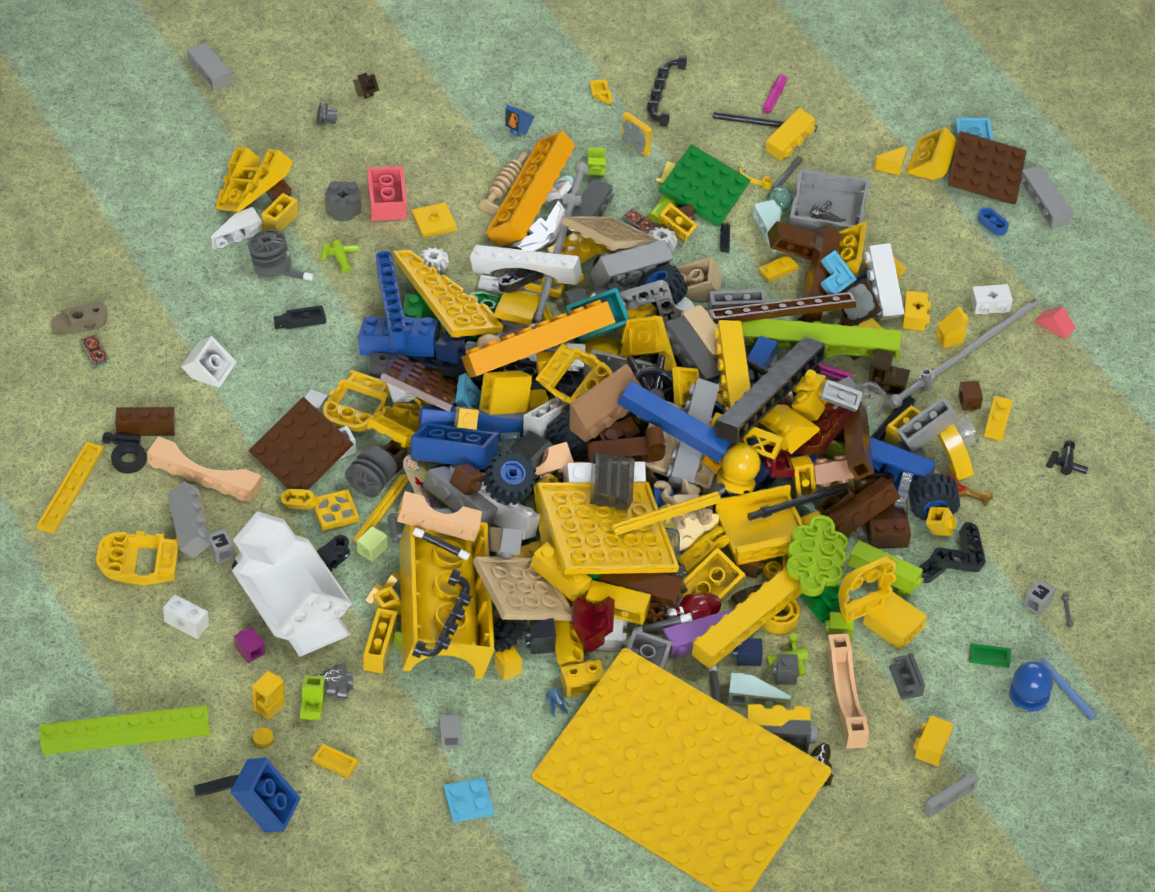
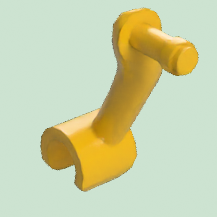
[738,168,772,190]

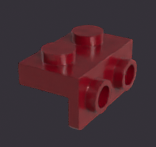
[762,444,795,478]

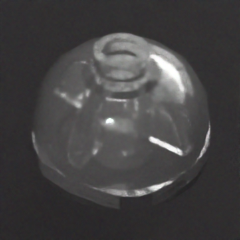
[853,381,887,420]
[953,410,980,449]

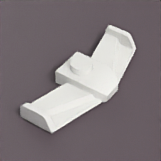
[511,201,566,251]

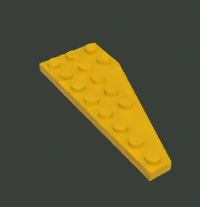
[392,250,503,337]

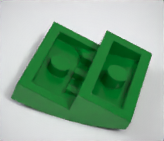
[799,584,852,624]

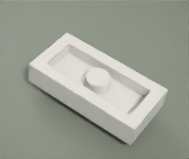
[546,181,572,202]

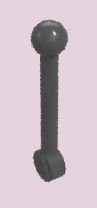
[1061,594,1074,627]

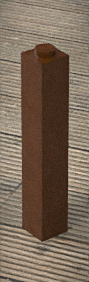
[796,226,842,323]
[842,400,874,481]

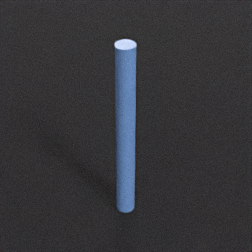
[1040,659,1097,720]

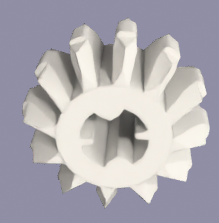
[648,226,677,252]
[419,246,449,275]

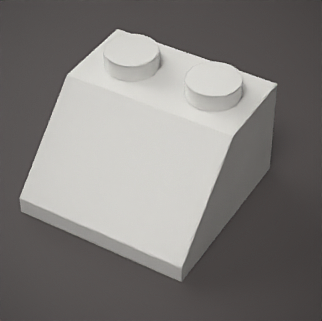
[181,336,237,388]

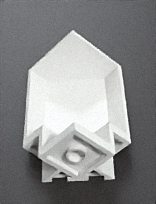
[232,511,352,657]

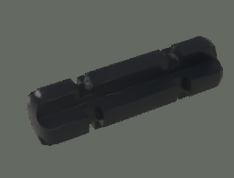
[720,223,730,253]
[102,432,141,445]

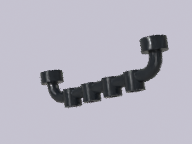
[647,56,687,127]
[412,569,472,659]

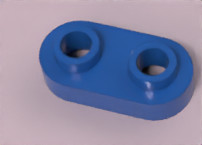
[978,208,1009,235]

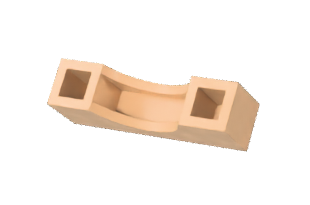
[535,442,574,480]
[397,491,482,541]

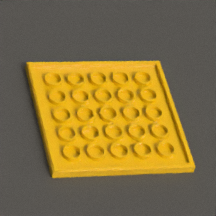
[535,482,679,575]

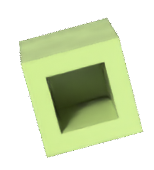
[357,527,388,562]

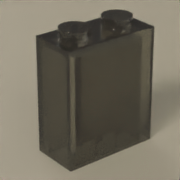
[590,453,635,510]

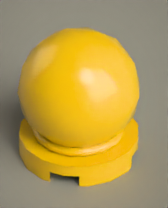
[716,444,761,494]

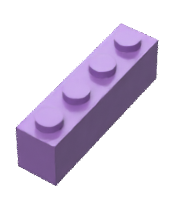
[662,609,734,658]

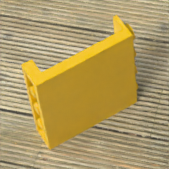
[714,485,803,565]

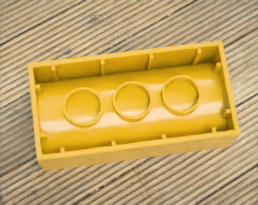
[399,522,494,679]

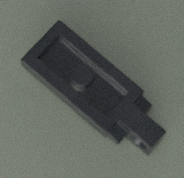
[273,305,326,329]

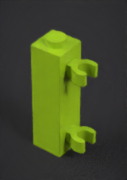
[848,540,924,597]

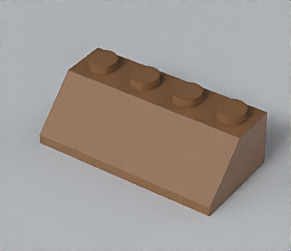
[570,364,640,442]

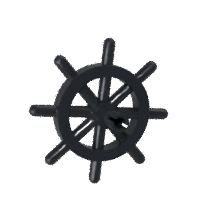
[616,354,683,437]

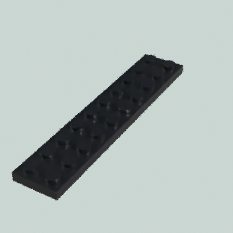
[406,352,584,395]

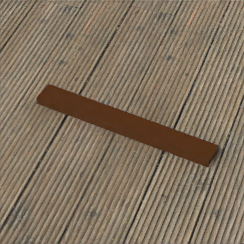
[708,292,857,324]

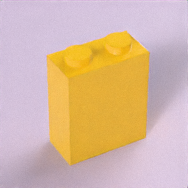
[479,371,532,415]
[863,592,927,650]

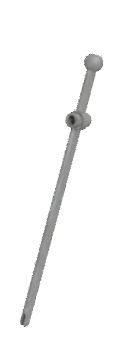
[534,162,589,323]
[888,299,1039,409]

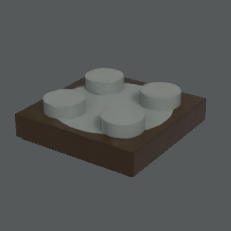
[838,278,883,325]

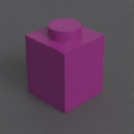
[234,627,265,663]

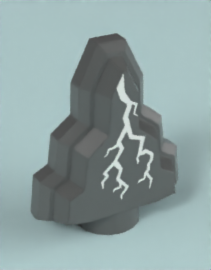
[303,663,353,699]

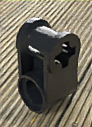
[317,535,350,572]

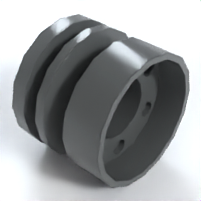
[248,229,292,278]
[345,445,397,498]

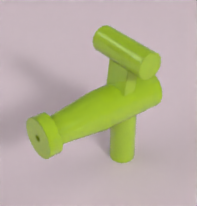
[320,240,359,273]
[766,633,808,676]

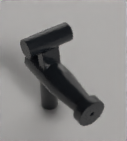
[1046,440,1088,475]

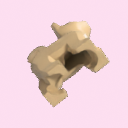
[654,478,713,530]

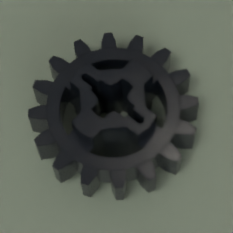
[493,618,528,652]

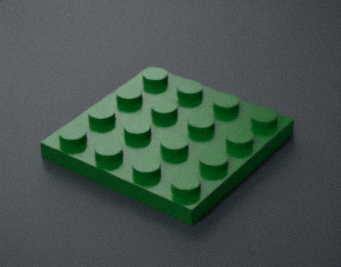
[658,144,751,227]

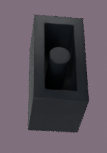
[525,618,556,654]

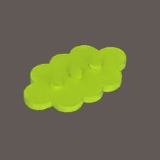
[786,515,848,596]

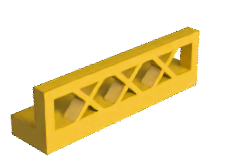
[709,412,788,460]

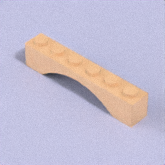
[147,436,262,503]
[826,634,869,749]

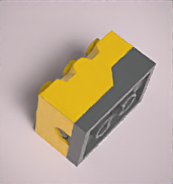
[746,704,818,754]

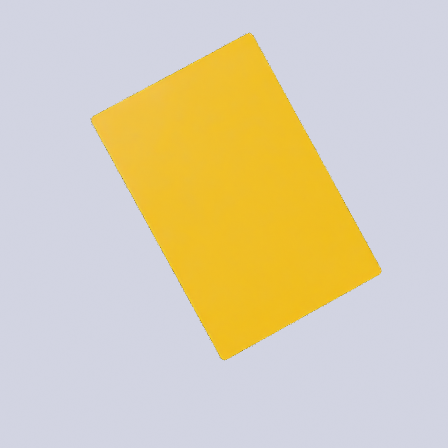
[532,648,831,892]

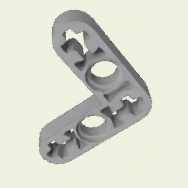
[619,280,678,325]

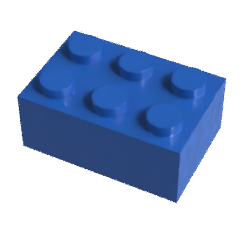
[230,757,301,833]

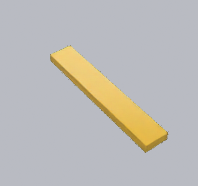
[36,442,104,534]

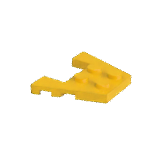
[547,232,621,287]
[618,316,677,372]

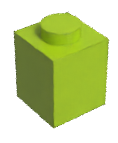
[824,612,854,641]

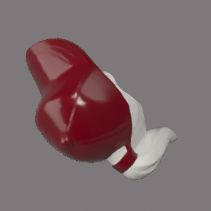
[666,592,721,621]

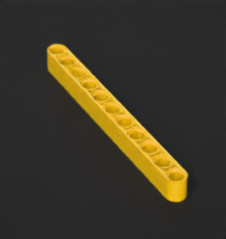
[534,475,584,667]

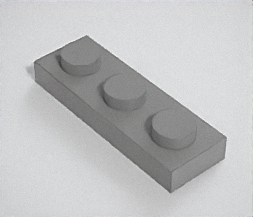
[924,772,979,818]

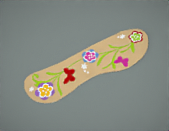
[403,455,440,509]

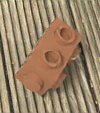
[813,455,854,487]

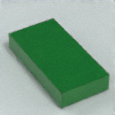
[969,643,1011,668]

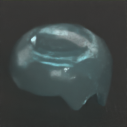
[765,187,793,212]

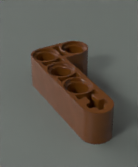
[586,426,666,463]

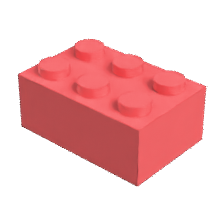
[367,166,407,221]

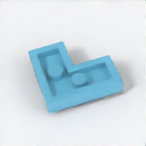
[820,250,857,295]

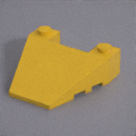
[215,146,294,212]

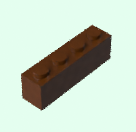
[827,477,901,537]
[599,573,683,607]

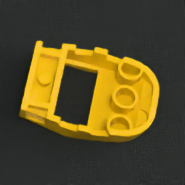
[536,343,613,405]
[323,370,390,432]
[367,402,420,448]
[96,531,179,585]
[838,556,897,623]

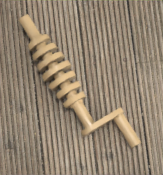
[479,152,528,227]

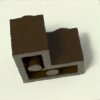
[867,349,910,395]

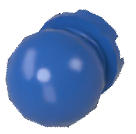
[1009,661,1053,712]

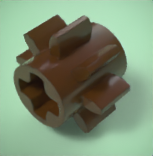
[645,602,668,624]

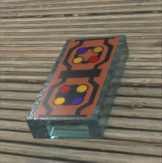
[621,208,660,234]
[79,334,111,369]

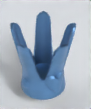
[545,688,571,717]

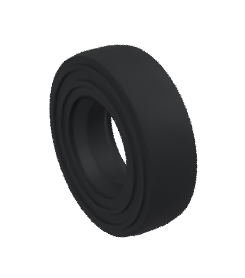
[111,442,147,474]

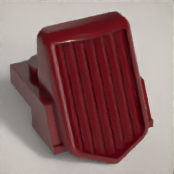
[571,596,615,652]

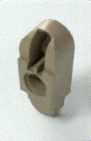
[51,301,108,334]

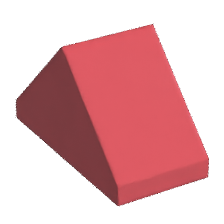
[1035,306,1076,339]

